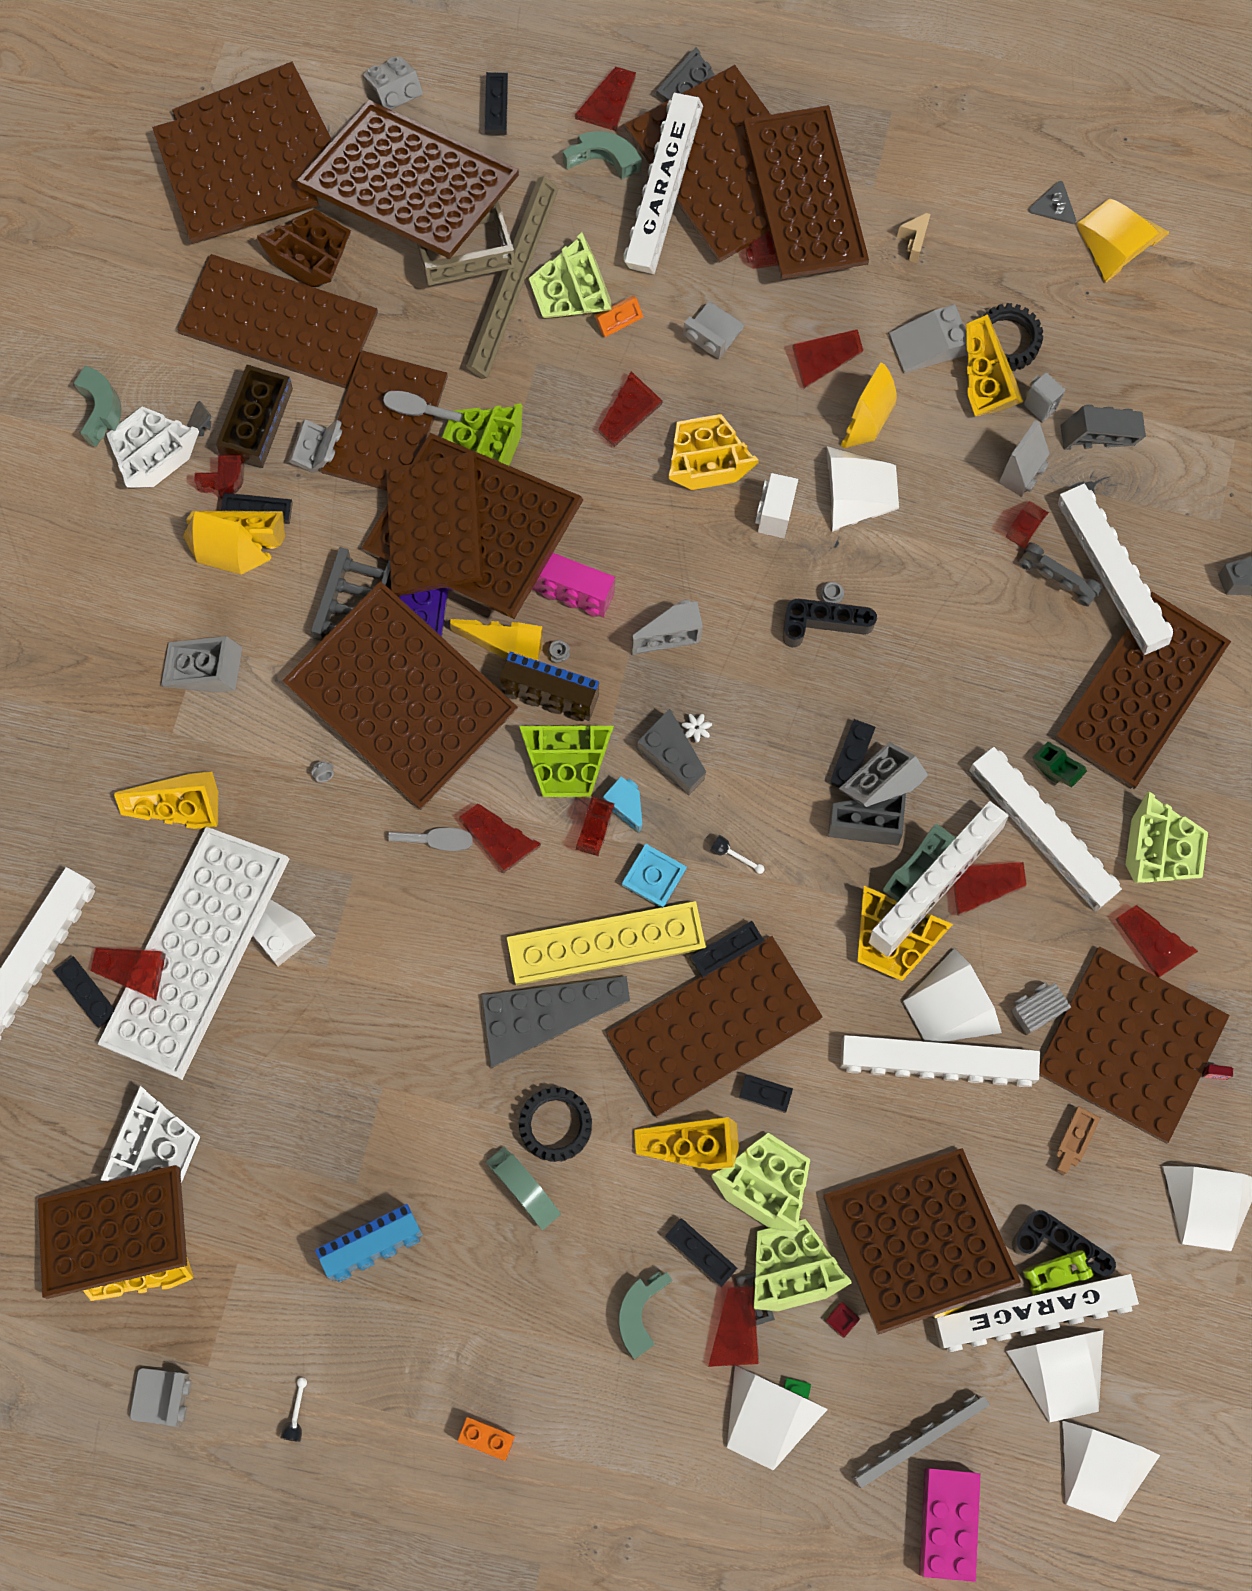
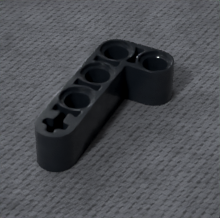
[783,598,877,648]
[1012,1210,1116,1277]

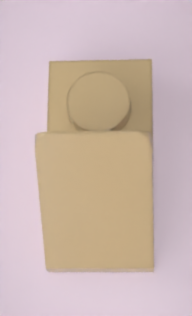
[897,213,931,263]

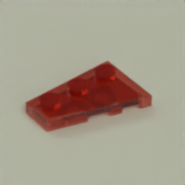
[575,66,636,131]
[792,329,863,389]
[598,371,663,447]
[459,804,541,874]
[953,862,1027,916]
[1115,905,1198,978]
[91,948,166,1001]
[708,1286,759,1367]

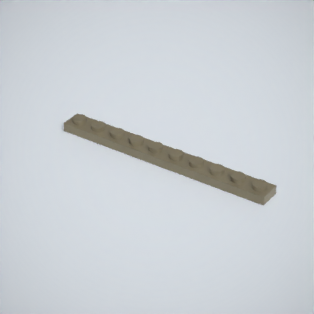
[466,176,559,379]

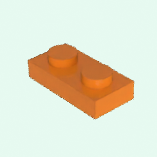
[594,296,643,337]

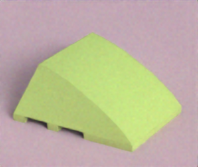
[529,232,612,318]
[1125,792,1208,883]
[712,1133,810,1231]
[754,1219,851,1311]

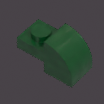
[1032,742,1087,788]

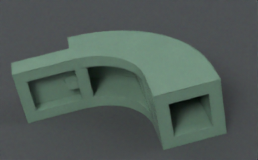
[563,131,642,179]
[74,366,121,447]
[883,824,955,902]
[485,1146,561,1230]
[619,1272,673,1360]

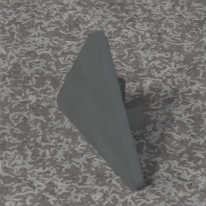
[1029,181,1076,224]
[187,401,212,436]

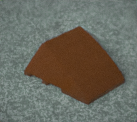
[257,209,351,287]

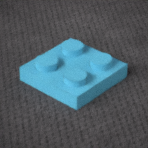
[622,844,687,908]

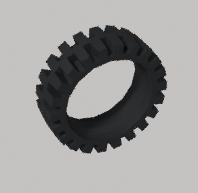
[984,303,1043,371]
[519,1087,592,1162]

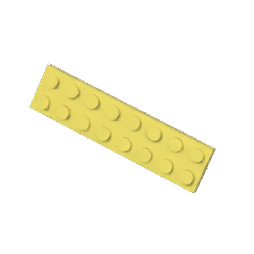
[507,901,706,986]

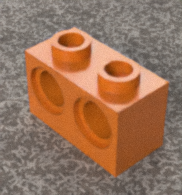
[457,1417,515,1461]

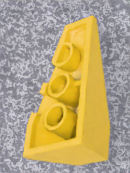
[966,315,1023,417]
[186,511,285,549]
[450,619,543,661]
[114,772,218,829]
[634,1117,739,1170]
[83,1258,193,1301]

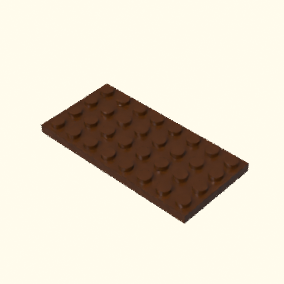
[743,105,869,280]
[177,254,378,389]
[1055,592,1231,789]
[606,936,823,1118]

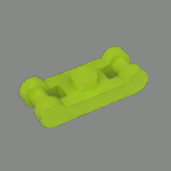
[1023,1251,1094,1295]

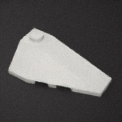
[252,899,316,967]

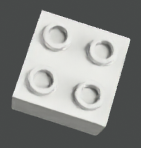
[755,473,798,538]

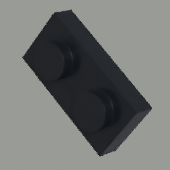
[739,1074,793,1113]

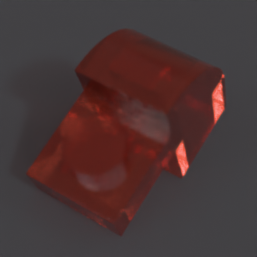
[194,455,244,499]
[576,797,615,856]

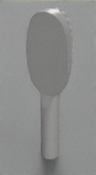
[384,391,462,422]
[389,828,473,851]

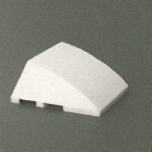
[107,407,199,487]
[827,446,899,532]
[903,948,1002,1043]
[101,1086,200,1183]
[1162,1166,1252,1251]
[1006,1330,1104,1422]
[727,1366,828,1470]
[1062,1421,1160,1522]

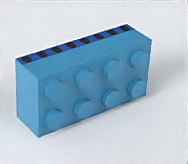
[315,1204,424,1283]

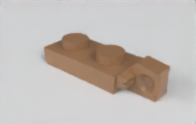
[1055,1106,1101,1176]

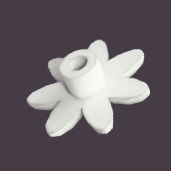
[682,714,712,743]

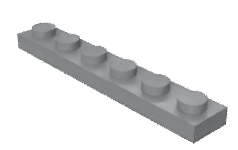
[853,1395,989,1488]

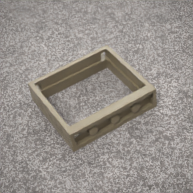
[417,201,516,285]

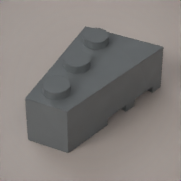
[1060,405,1146,450]
[1218,557,1252,595]
[637,709,706,796]
[828,793,906,846]

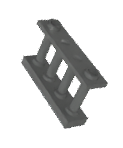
[311,547,391,641]

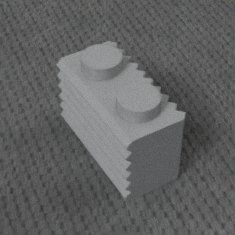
[1023,373,1065,422]
[1011,983,1071,1035]

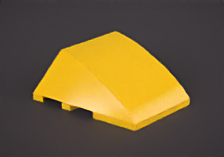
[1077,199,1169,283]
[841,362,897,448]
[669,414,759,490]
[183,511,272,575]
[857,886,953,981]

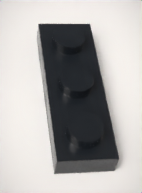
[485,72,508,135]
[221,493,293,524]
[829,719,876,788]
[690,921,765,978]
[54,956,115,1028]
[665,1218,738,1287]

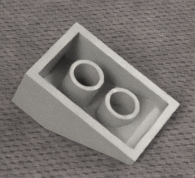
[889,304,968,373]
[999,420,1050,497]
[631,600,703,655]
[161,636,242,692]
[839,742,928,807]

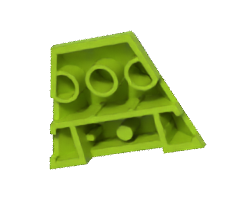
[442,403,523,466]
[519,726,614,797]

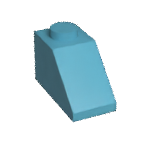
[603,776,642,833]

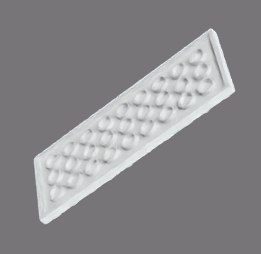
[98,827,289,1080]

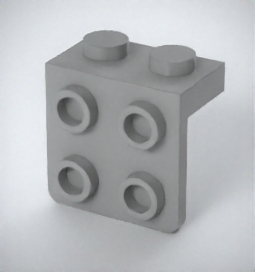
[363,57,423,110]
[683,302,744,359]
[289,419,342,473]
[130,1368,192,1427]

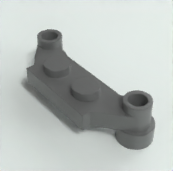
[1018,542,1103,607]

